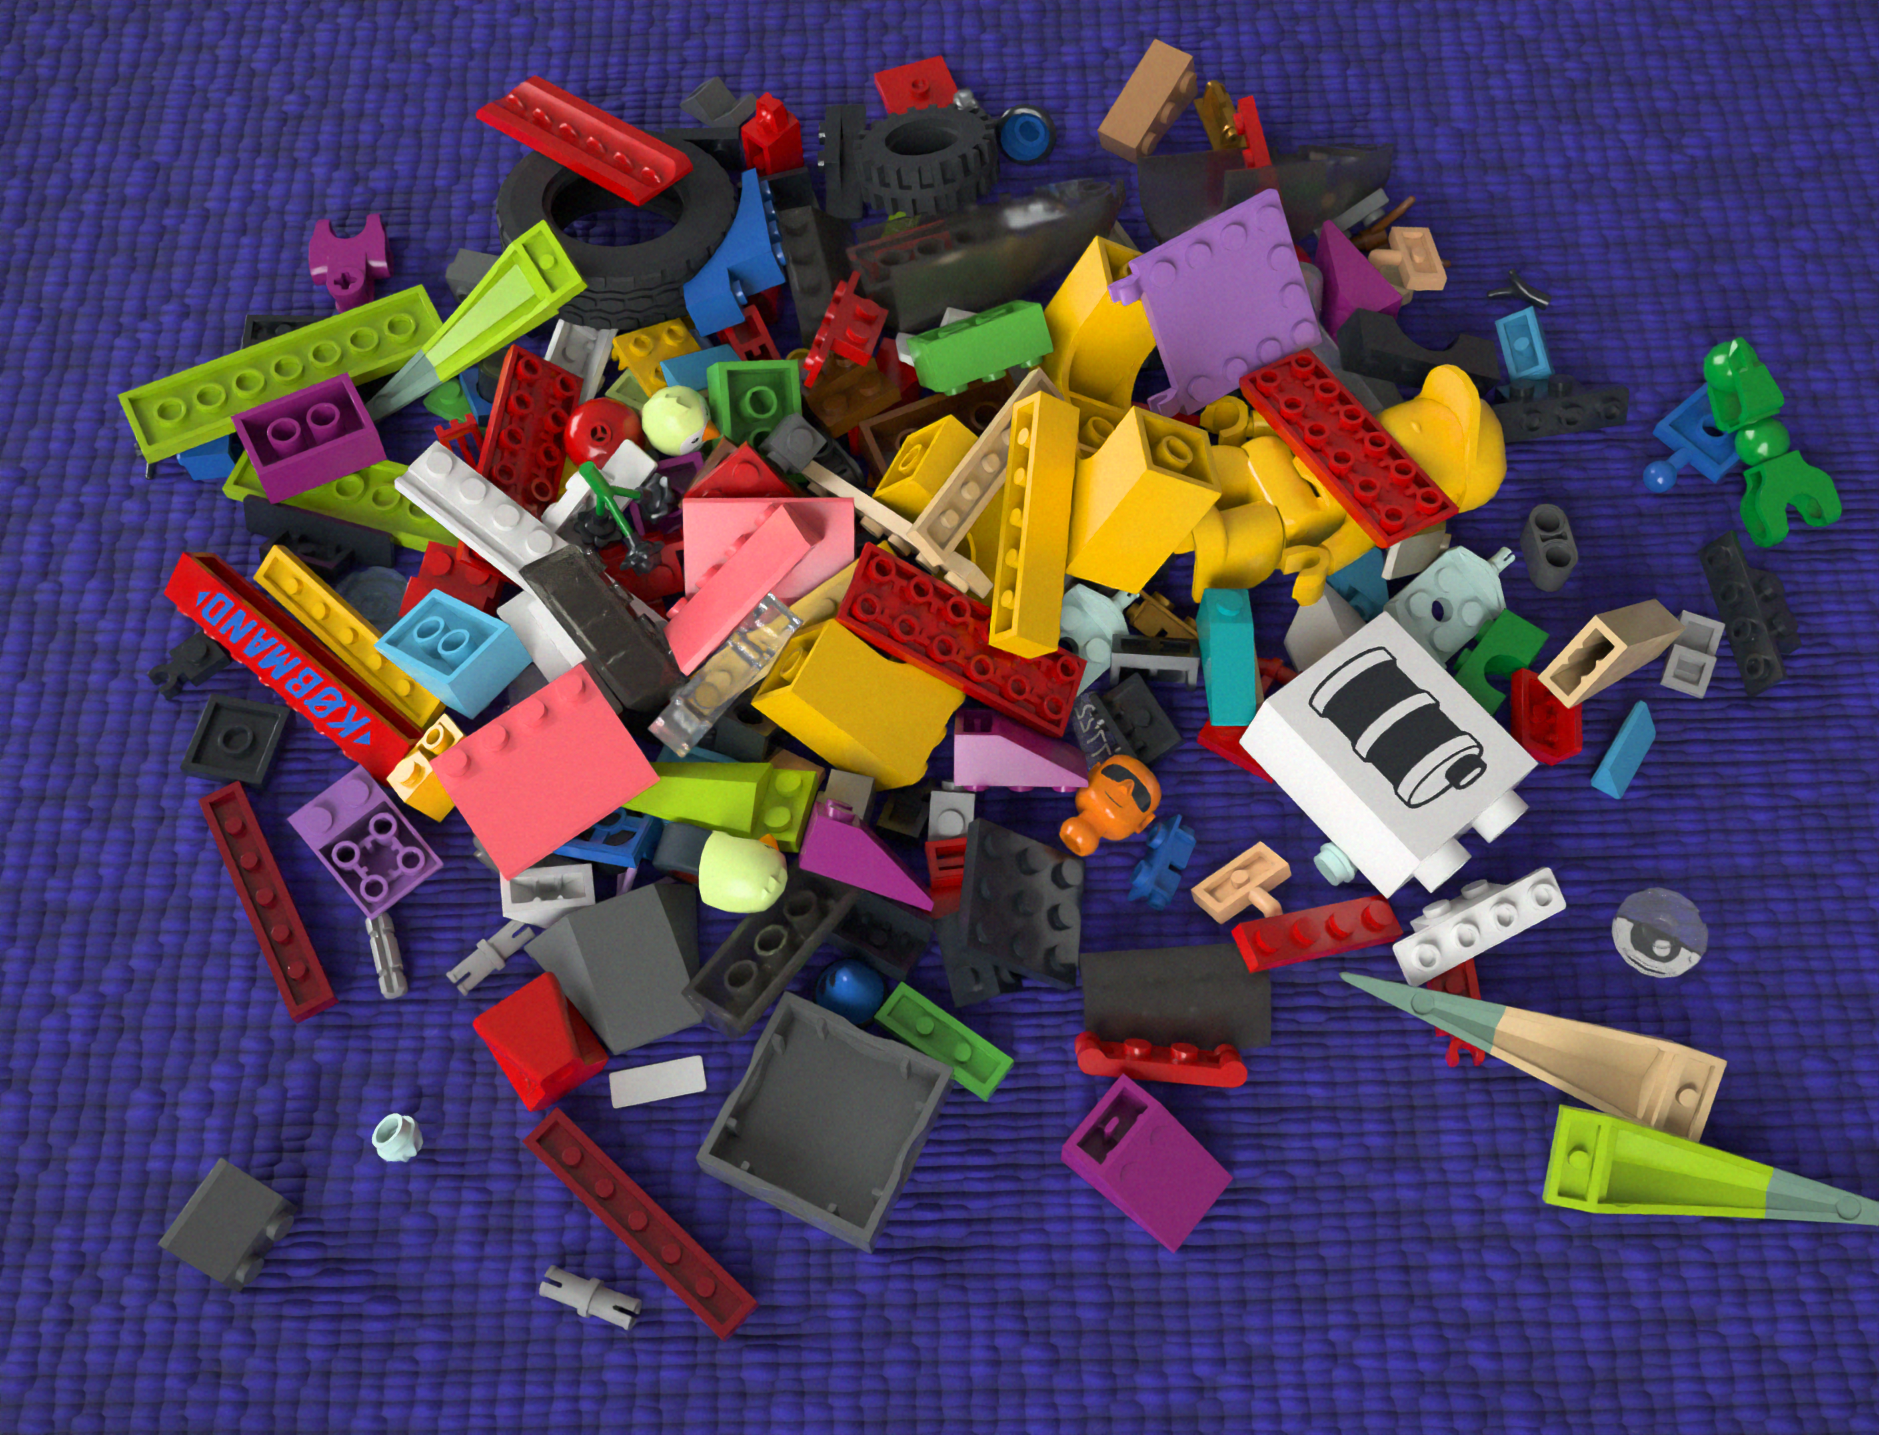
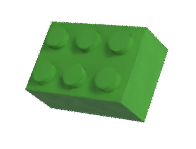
[906,300,1054,396]
[706,359,807,485]

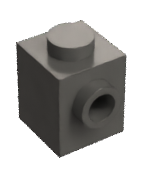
[445,248,500,304]
[758,412,827,476]

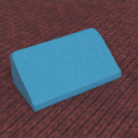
[1495,306,1555,382]
[660,343,742,392]
[1590,700,1656,799]

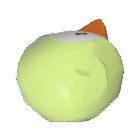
[642,385,721,457]

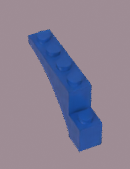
[683,168,788,337]

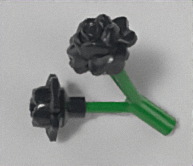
[573,461,677,577]

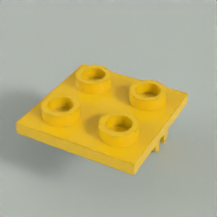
[611,317,702,399]

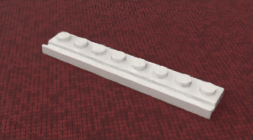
[395,440,669,698]

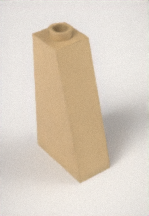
[1537,599,1686,709]

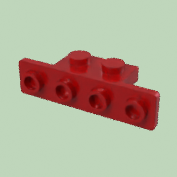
[802,271,889,388]
[579,525,685,602]

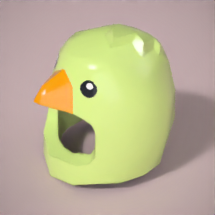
[699,830,788,913]

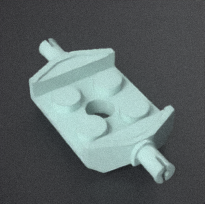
[1383,545,1515,670]
[1059,583,1140,697]

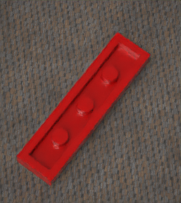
[1231,894,1404,973]

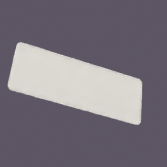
[609,1055,706,1108]

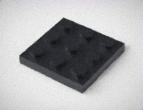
[955,818,1085,991]

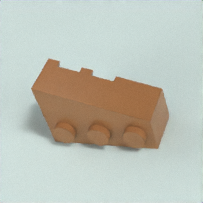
[1097,39,1198,166]

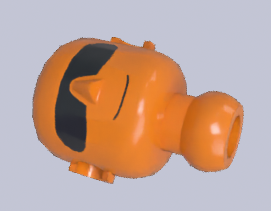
[1060,754,1162,857]

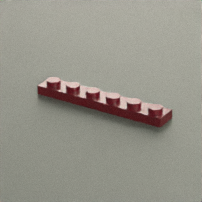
[198,780,339,1024]
[522,1107,759,1342]

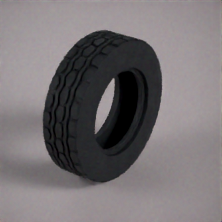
[496,129,738,330]

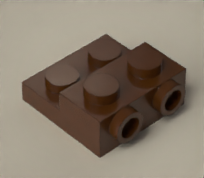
[799,351,902,439]

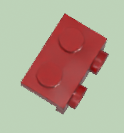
[1511,668,1583,766]

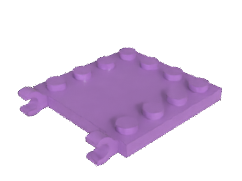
[1107,189,1323,418]

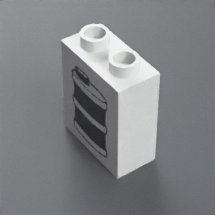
[1239,611,1539,899]

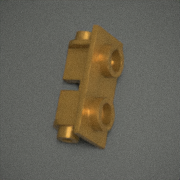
[1193,80,1248,156]
[1126,590,1201,657]

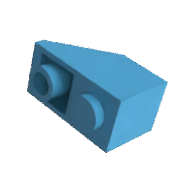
[1326,546,1389,622]

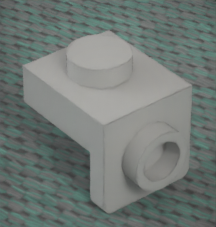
[928,779,977,842]

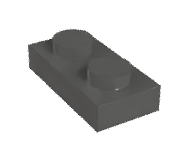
[1314,188,1389,243]

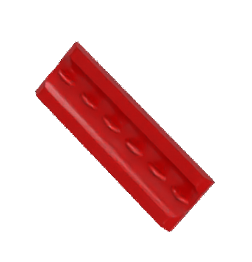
[475,75,693,207]
[456,344,584,589]
[1239,347,1459,548]
[835,541,1088,738]

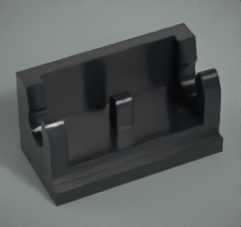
[1109,634,1199,691]

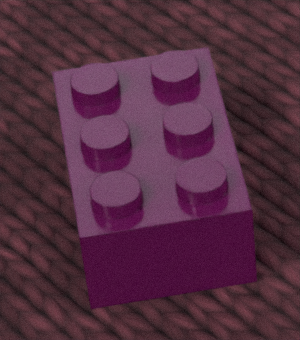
[230,372,387,505]

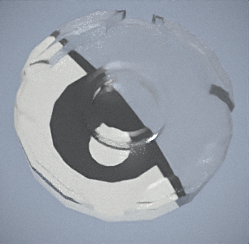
[1611,887,1708,978]

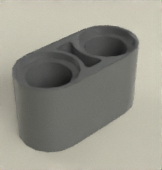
[1519,504,1578,592]

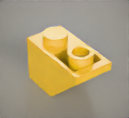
[386,713,467,822]

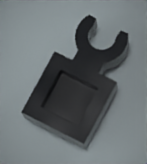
[147,628,231,700]
[876,777,936,848]

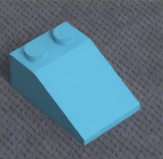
[374,588,533,720]

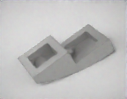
[1660,610,1725,699]

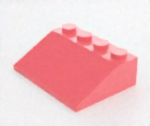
[683,497,857,633]
[663,503,823,676]
[429,663,660,881]

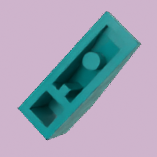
[1196,588,1256,726]

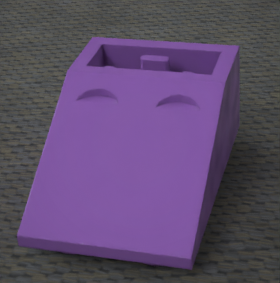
[287,764,444,922]

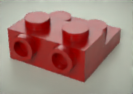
[398,541,505,618]

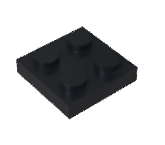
[179,693,296,791]

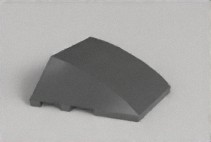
[524,883,702,1055]

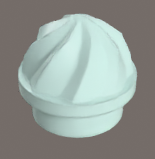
[1314,841,1358,886]
[372,1114,423,1162]

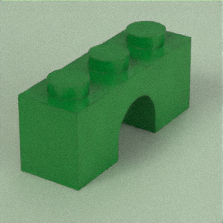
[1453,608,1549,718]

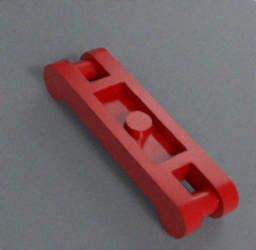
[1074,1031,1248,1088]

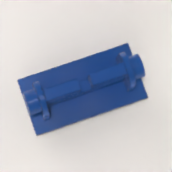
[1127,814,1196,910]

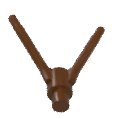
[1349,195,1451,268]

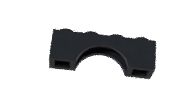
[1336,308,1501,399]

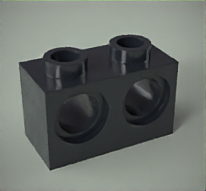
[714,677,796,763]

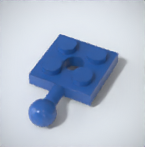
[1643,382,1742,493]

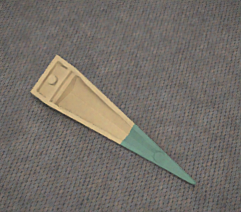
[1338,972,1727,1142]

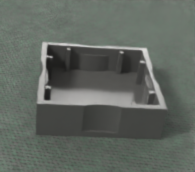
[696,990,955,1254]

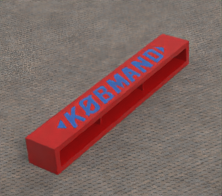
[163,552,426,788]

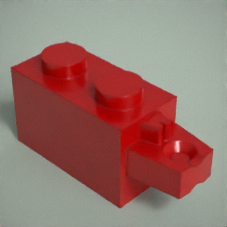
[741,92,805,177]

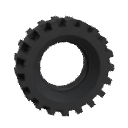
[853,104,1001,217]

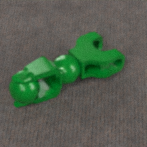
[1703,337,1842,548]

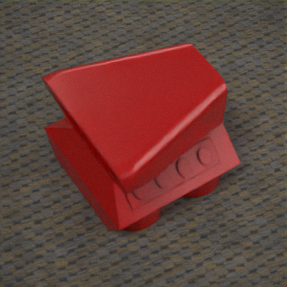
[472,971,609,1112]

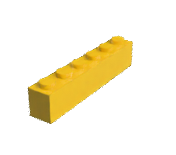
[988,391,1080,659]

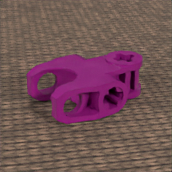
[309,213,394,314]

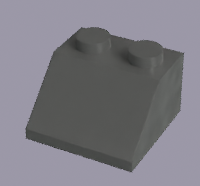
[158,1158,298,1293]

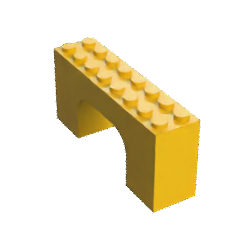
[1028,235,1223,595]
[750,414,1005,792]

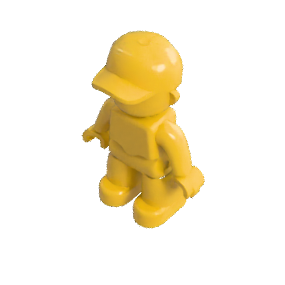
[1174,364,1507,607]

